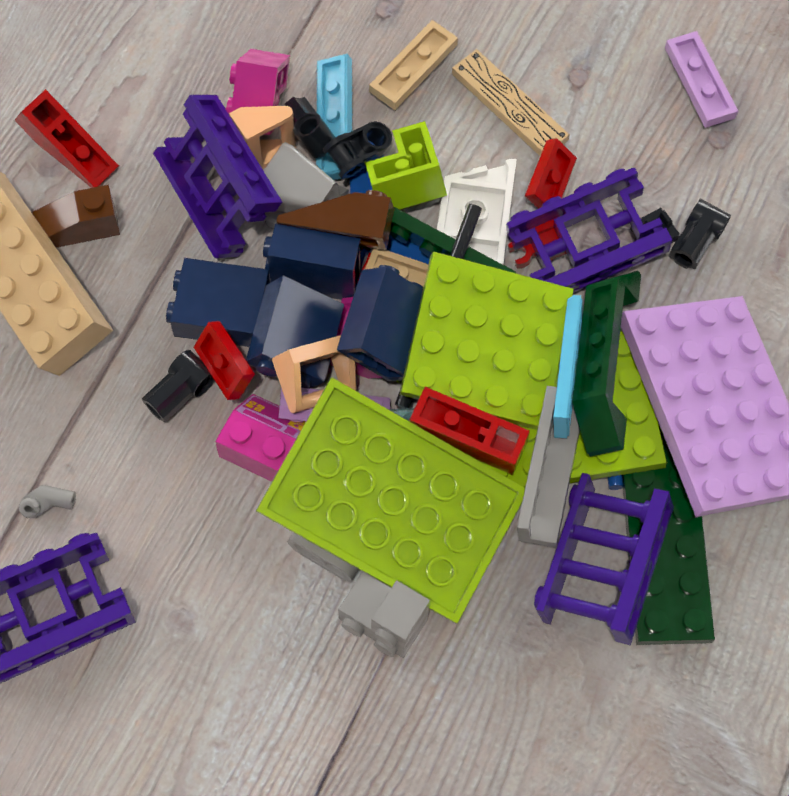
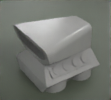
[264,142,349,229]

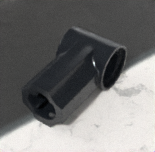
[284,97,335,158]
[669,198,731,269]
[142,350,215,423]

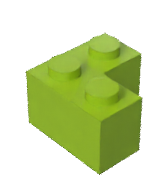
[365,121,447,210]

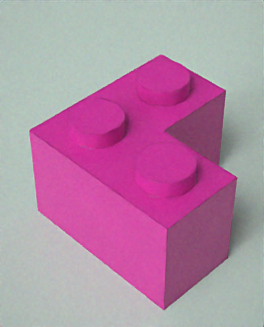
[226,49,290,135]

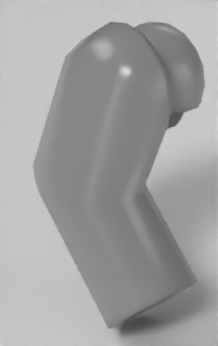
[19,485,76,518]

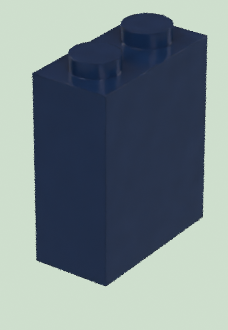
[263,224,361,300]
[166,258,270,347]
[337,265,423,381]
[246,275,344,389]

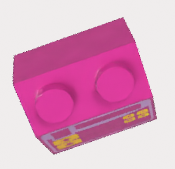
[215,394,306,482]

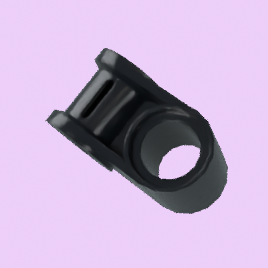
[323,121,392,180]

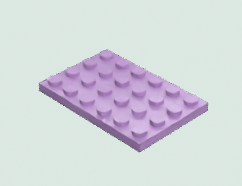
[621,296,789,517]

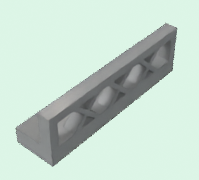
[517,386,580,548]

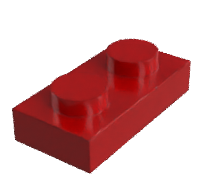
[525,138,577,209]
[193,321,255,400]

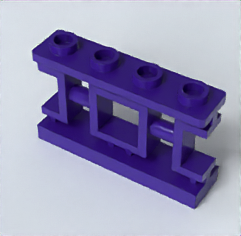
[153,95,282,259]
[506,167,672,293]
[0,533,136,684]

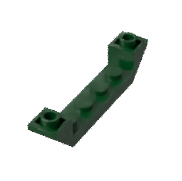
[361,207,516,273]
[572,270,641,457]

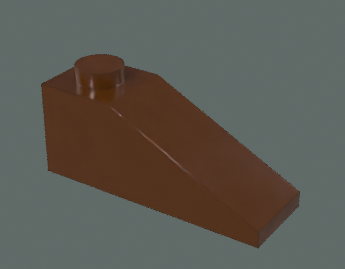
[31,185,121,248]
[276,190,395,250]

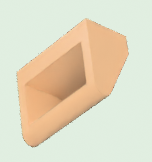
[229,106,296,169]
[272,335,356,413]

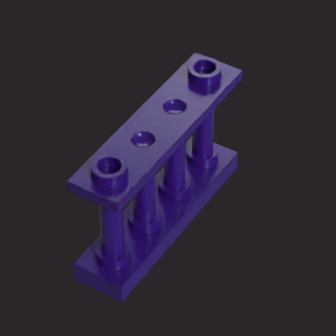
[534,473,674,646]

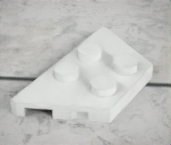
[437,159,517,264]

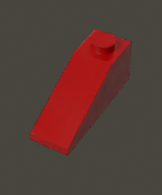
[14,89,119,188]
[409,387,530,475]

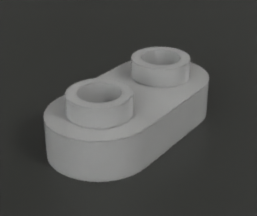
[287,533,359,582]

